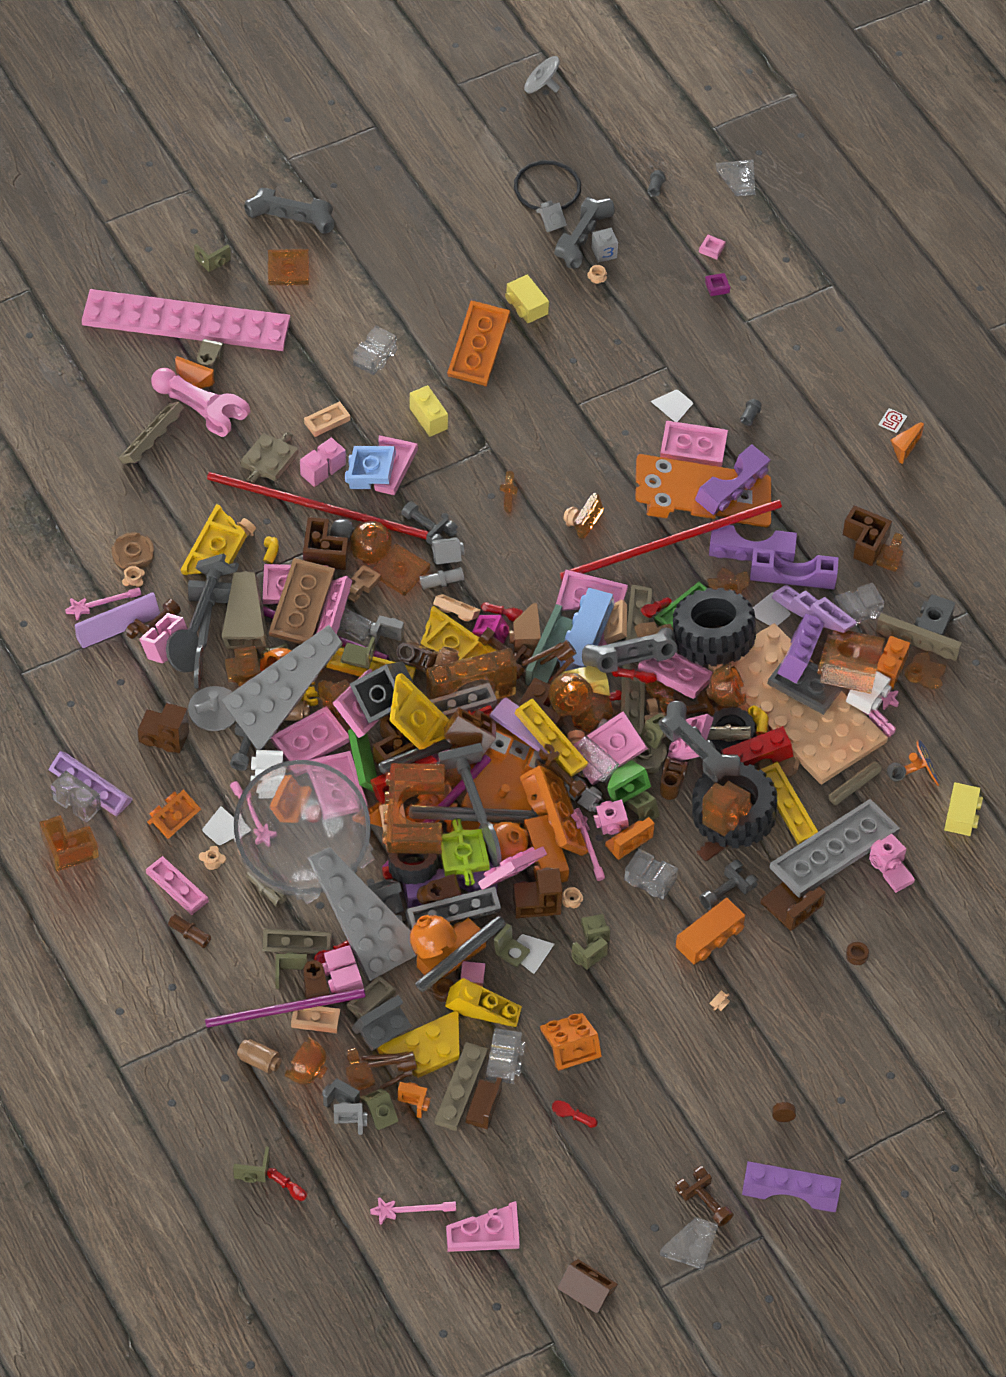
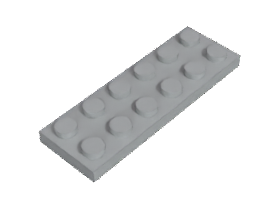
[770,799,900,898]

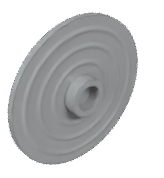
[524,56,560,93]
[188,686,236,731]

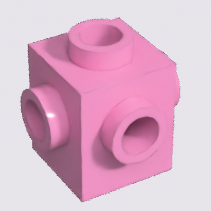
[594,800,629,835]
[869,834,906,873]

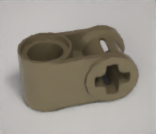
[197,339,224,375]

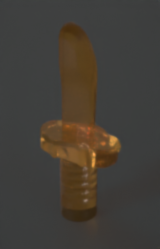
[500,471,518,514]

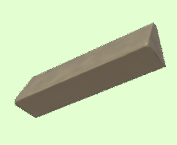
[262,928,333,954]

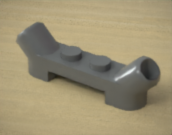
[244,188,335,234]
[554,197,615,269]
[582,627,677,673]
[658,701,741,782]

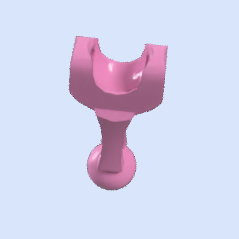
[151,368,250,437]

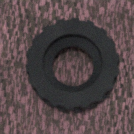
[709,707,756,754]
[388,837,438,885]

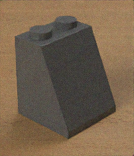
[350,661,414,723]

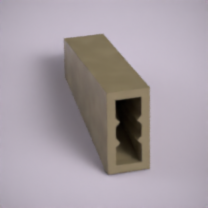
[222,571,269,649]

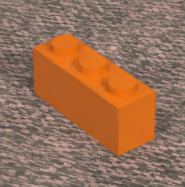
[523,815,569,883]
[676,897,745,965]
[417,917,486,979]

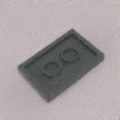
[767,660,846,715]

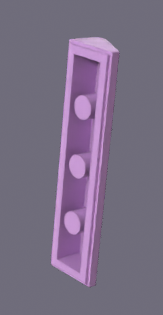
[75,593,160,648]
[489,697,549,754]
[48,751,133,817]

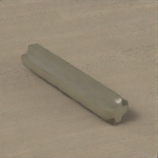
[828,761,882,805]

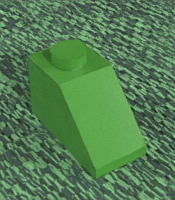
[607,760,651,803]

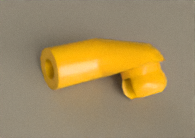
[263,536,279,564]
[748,705,769,736]

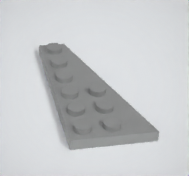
[221,625,342,750]
[308,847,418,981]

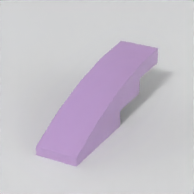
[772,584,857,633]

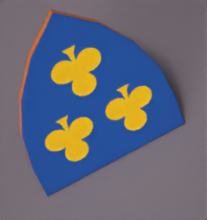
[904,740,939,786]

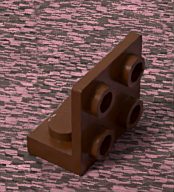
[760,882,826,931]

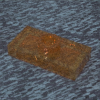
[573,493,604,539]

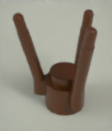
[522,640,577,685]
[362,1051,417,1089]

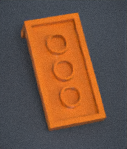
[447,300,511,386]
[520,765,589,856]

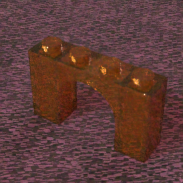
[817,630,885,694]
[426,648,517,700]
[382,763,446,854]

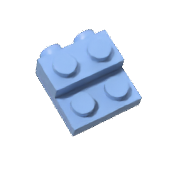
[345,446,396,489]

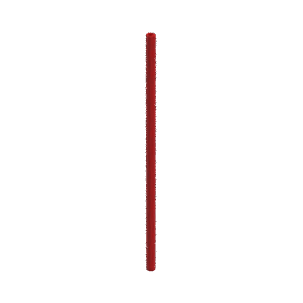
[207,472,429,539]
[559,500,782,581]

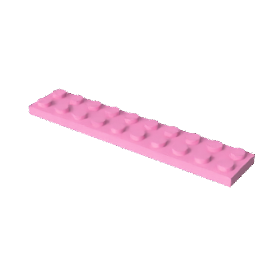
[82,289,290,351]

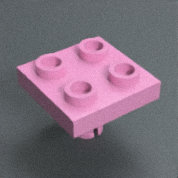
[667,714,714,761]

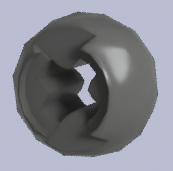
[329,518,355,543]

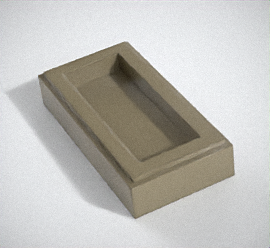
[347,976,396,1018]

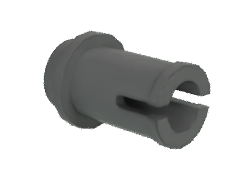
[647,170,666,196]
[740,399,762,426]

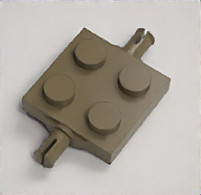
[240,431,299,484]

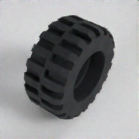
[673,588,756,666]
[692,762,777,848]

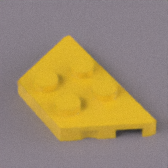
[180,504,247,575]
[421,606,497,671]
[389,673,449,750]
[378,1010,459,1078]

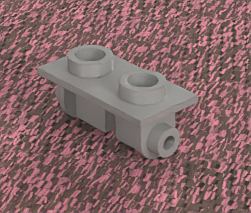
[564,775,605,812]

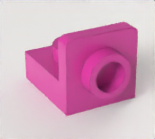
[472,615,509,644]

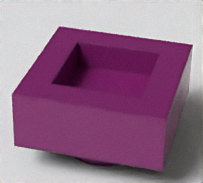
[705,273,730,296]

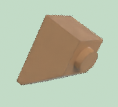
[509,603,541,652]

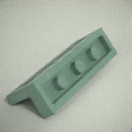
[525,604,573,686]

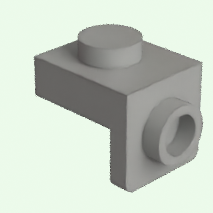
[536,200,567,232]
[370,615,404,645]
[334,1102,367,1135]

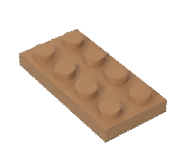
[269,558,335,644]

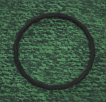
[514,160,581,210]

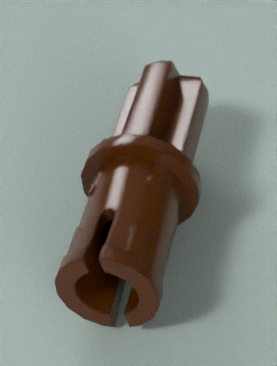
[168,914,211,948]

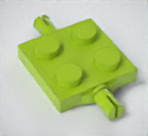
[437,819,490,886]

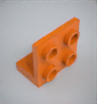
[540,1013,602,1071]

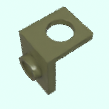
[194,244,231,272]
[341,637,375,669]
[494,923,530,968]
[275,952,307,989]
[360,1088,398,1130]
[233,1146,270,1183]

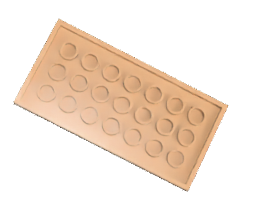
[708,623,888,785]

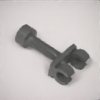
[401,501,458,546]
[230,723,251,771]
[699,859,759,910]

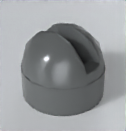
[887,762,906,782]

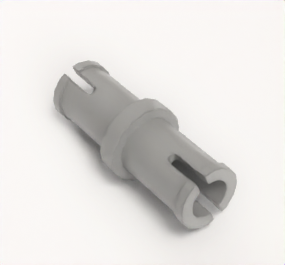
[419,567,464,590]

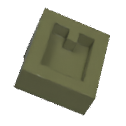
[640,713,666,749]
[624,791,660,821]
[581,914,610,945]
[571,938,608,970]

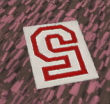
[878,408,907,433]

